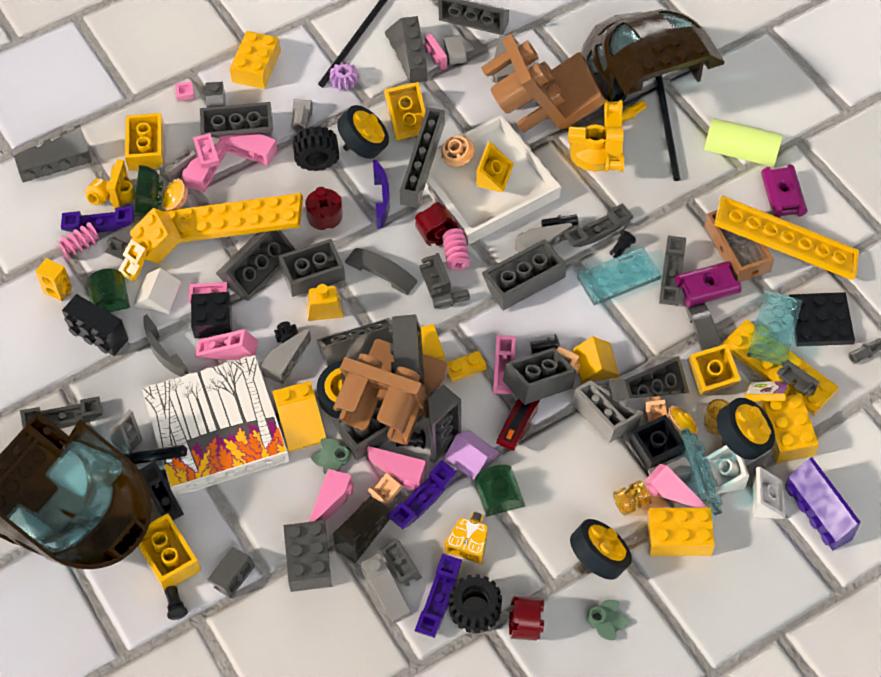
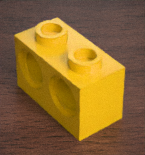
[35,258,72,301]

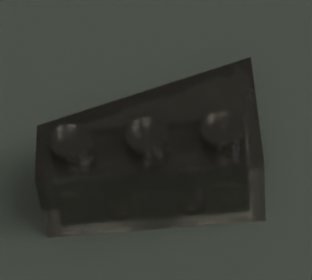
[333,496,391,564]

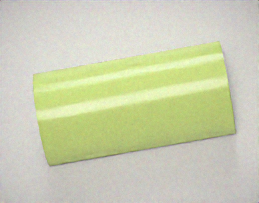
[704,118,783,167]

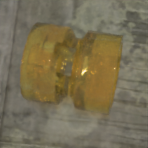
[703,399,729,435]
[613,480,651,516]

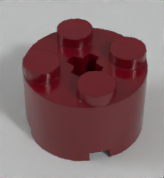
[305,187,343,230]
[415,202,458,246]
[509,596,544,641]

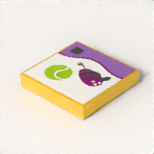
[745,381,790,402]

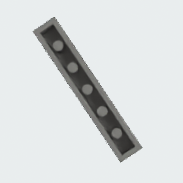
[400,107,445,208]

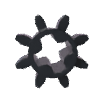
[274,321,298,343]

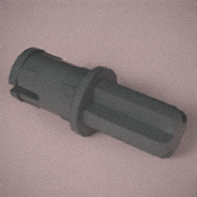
[432,290,470,309]
[848,338,881,364]

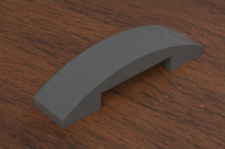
[563,203,633,247]
[659,235,686,306]
[345,248,417,295]
[685,303,720,351]
[143,314,188,377]
[20,396,103,428]

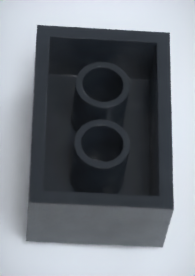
[62,294,128,356]

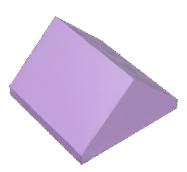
[444,430,500,482]

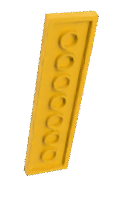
[164,193,303,243]
[714,195,859,280]

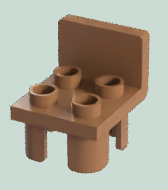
[481,34,606,133]
[333,339,449,445]

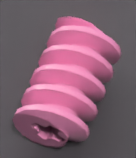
[57,222,99,259]
[442,228,470,270]

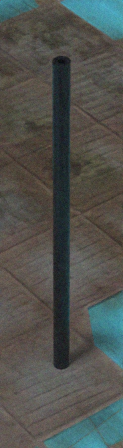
[318,0,387,88]
[655,75,680,181]

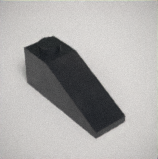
[139,461,184,520]

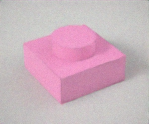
[175,81,195,101]

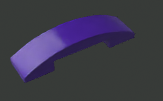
[373,160,390,229]
[61,206,134,233]
[388,460,457,530]
[414,553,462,638]

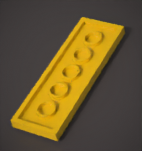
[722,319,839,415]

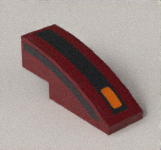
[496,398,540,451]

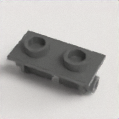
[105,237,129,260]
[777,360,819,396]

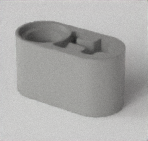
[443,35,467,65]

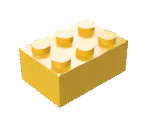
[230,31,281,89]
[125,113,165,171]
[761,393,819,463]
[647,508,715,556]
[138,513,201,591]

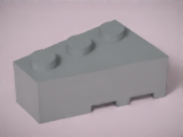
[571,380,643,443]

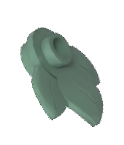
[311,438,351,474]
[587,600,629,640]

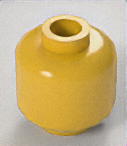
[85,178,110,205]

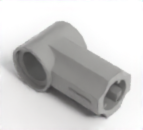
[291,99,313,132]

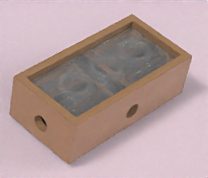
[704,210,774,282]

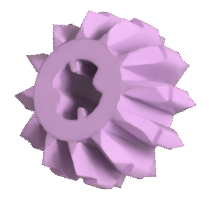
[329,62,359,91]

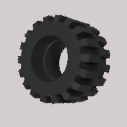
[293,126,339,171]
[449,574,502,633]

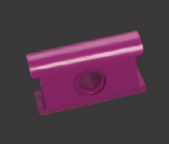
[761,164,808,219]
[675,261,741,307]

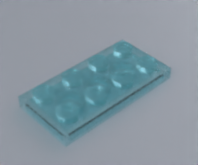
[577,247,661,306]
[747,291,802,366]
[680,428,723,516]

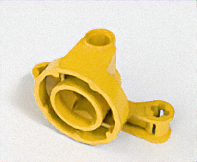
[568,99,624,172]

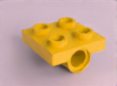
[106,159,135,210]

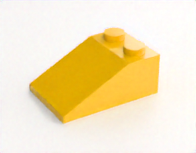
[384,82,426,141]
[272,381,326,452]

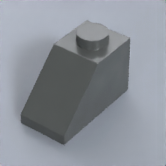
[205,81,226,107]

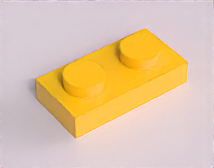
[447,350,487,383]

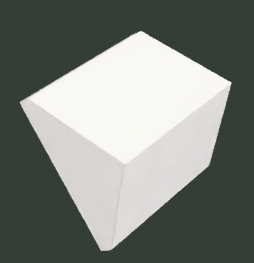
[133,267,182,314]
[704,445,749,494]
[752,467,785,519]

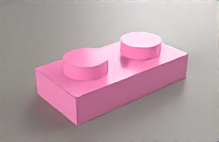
[424,33,447,70]
[193,133,220,169]
[189,282,228,304]

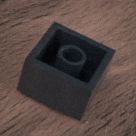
[191,292,232,339]
[629,415,686,471]

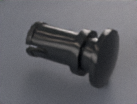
[609,230,636,259]
[530,334,560,354]
[396,429,426,449]
[164,586,188,620]

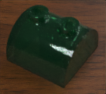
[134,165,163,216]
[87,269,130,313]
[474,465,525,517]

